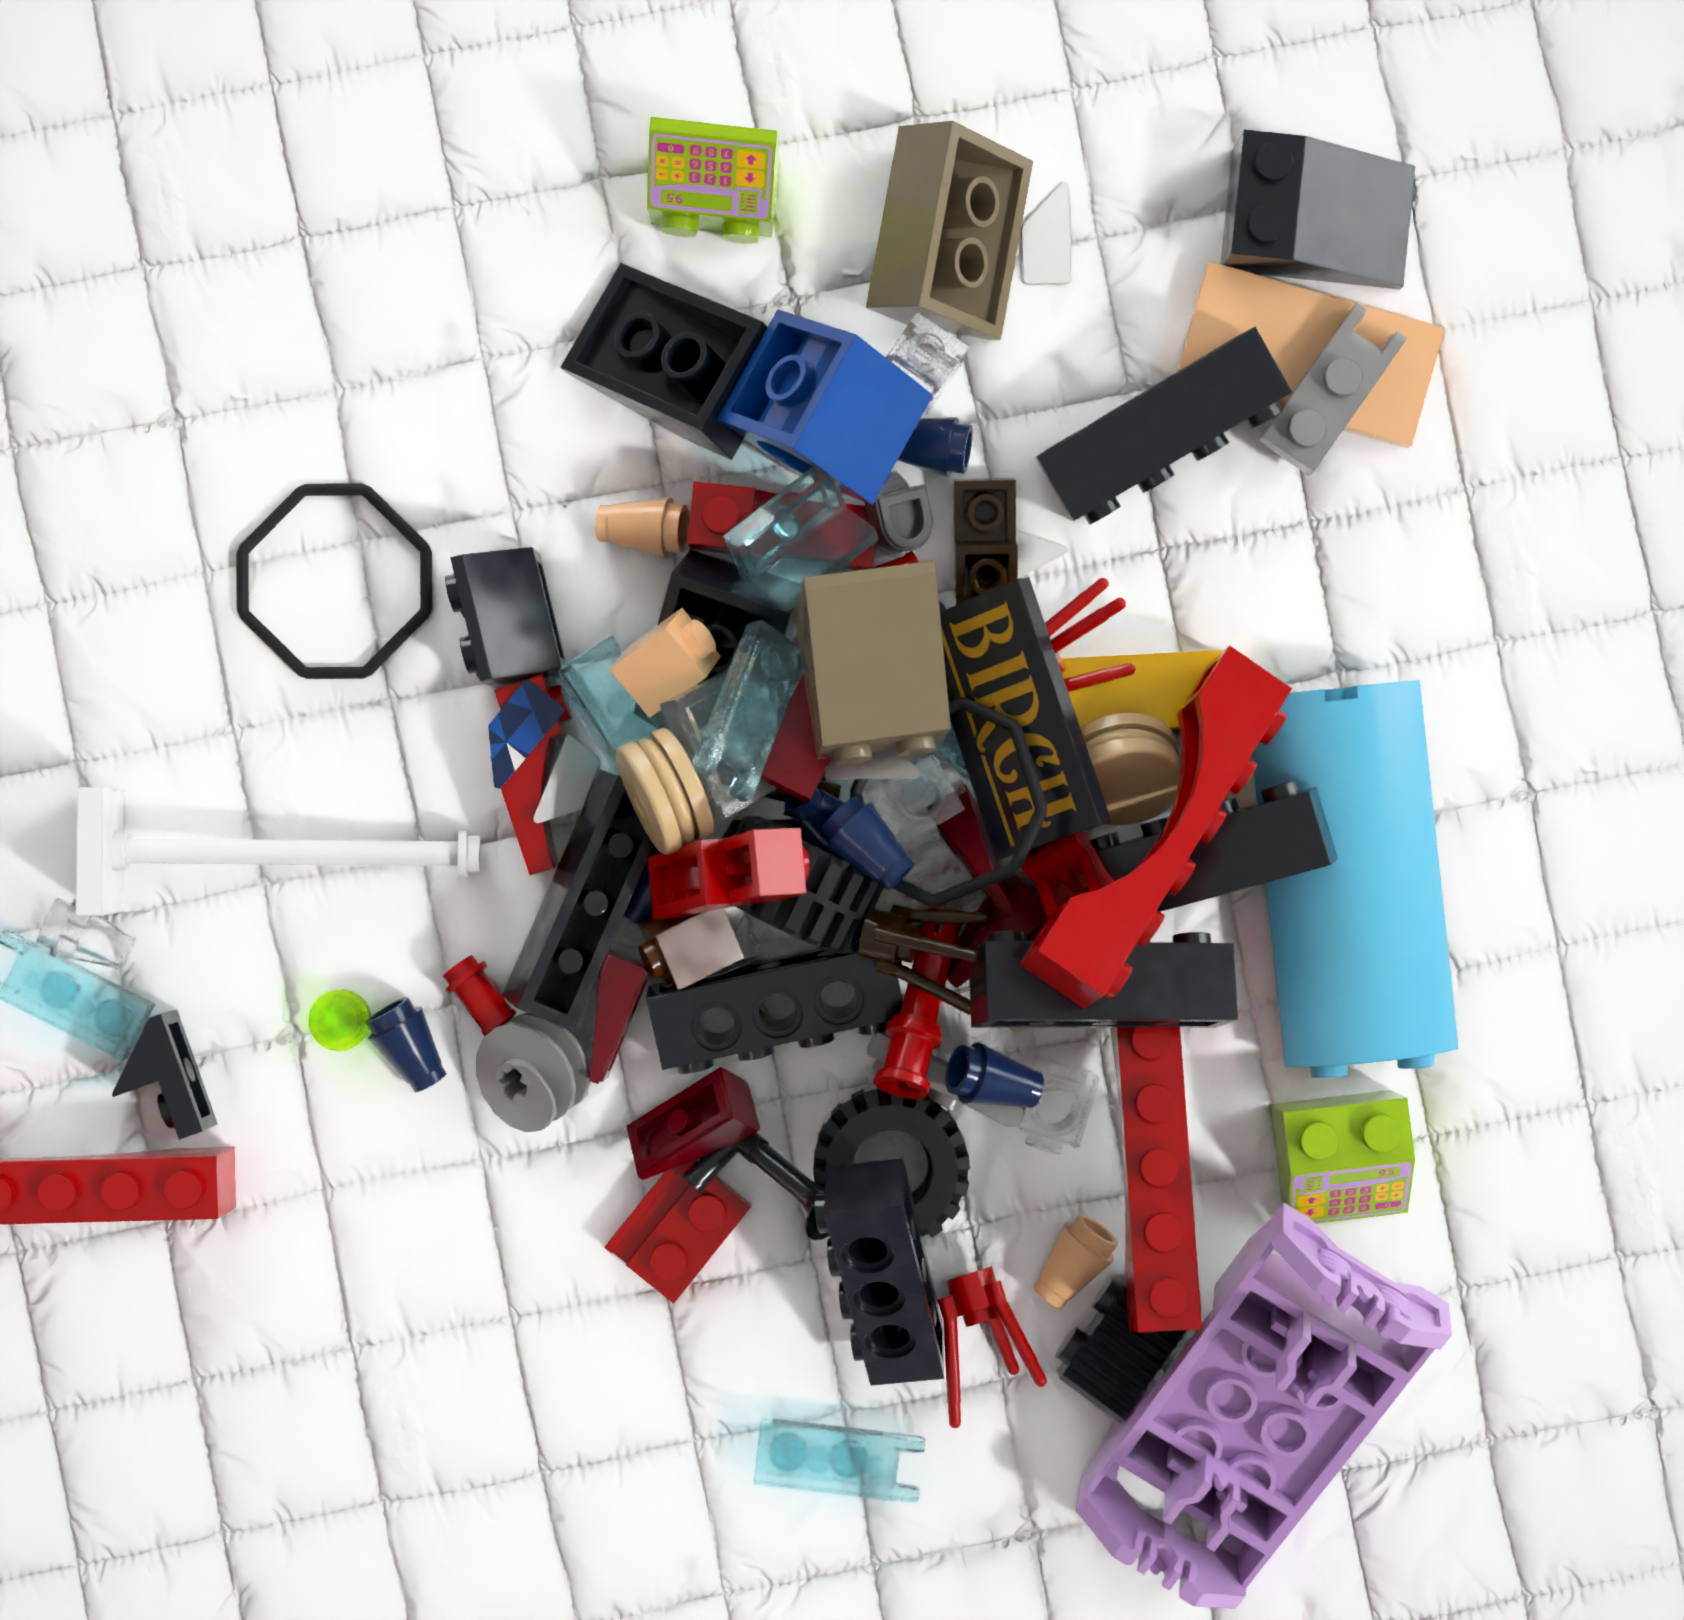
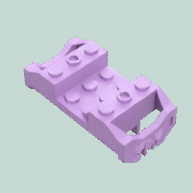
[1075,1203,1452,1609]

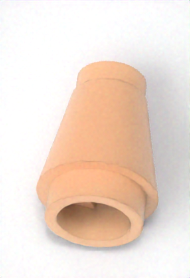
[595,497,690,559]
[1033,1214,1118,1309]

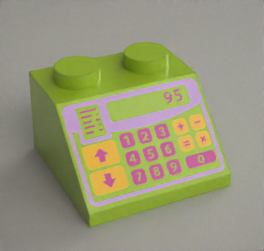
[647,117,780,244]
[1270,1090,1415,1224]

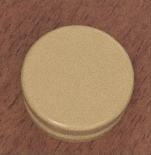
[1080,713,1181,825]
[616,728,714,855]

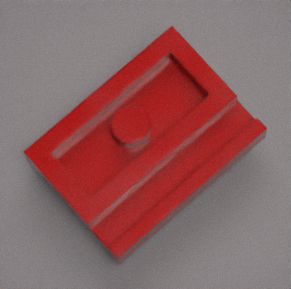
[604,1160,752,1304]

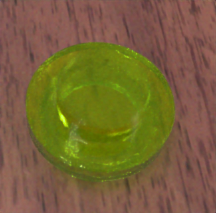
[308,989,371,1051]

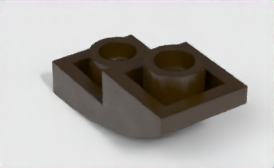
[953,478,1018,605]

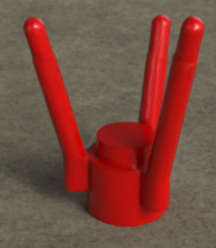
[1045,578,1136,692]
[937,1266,1047,1429]

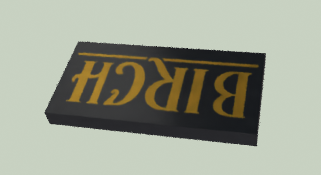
[940,577,1112,861]

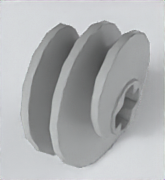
[476,1013,590,1133]

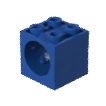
[717,309,933,505]

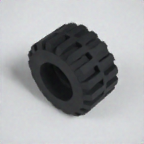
[735,816,884,953]
[813,1087,970,1238]

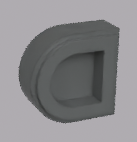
[864,484,933,553]

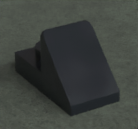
[112,1009,218,1140]

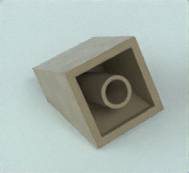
[794,561,951,766]

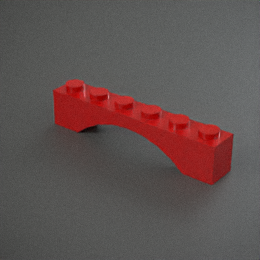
[1019,645,1292,1009]
[1110,1028,1202,1333]
[0,1147,236,1225]

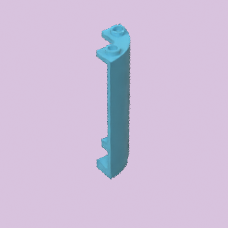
[1252,680,1459,1078]

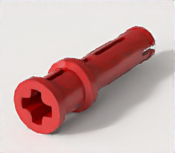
[873,908,962,1099]

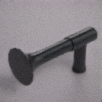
[682,1132,830,1240]

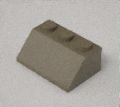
[866,120,1033,340]

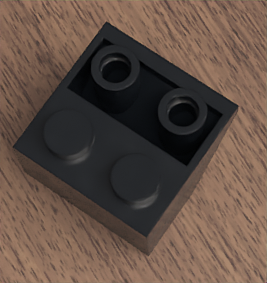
[445,547,568,689]

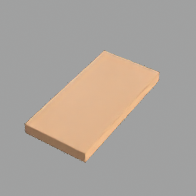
[1176,261,1445,448]

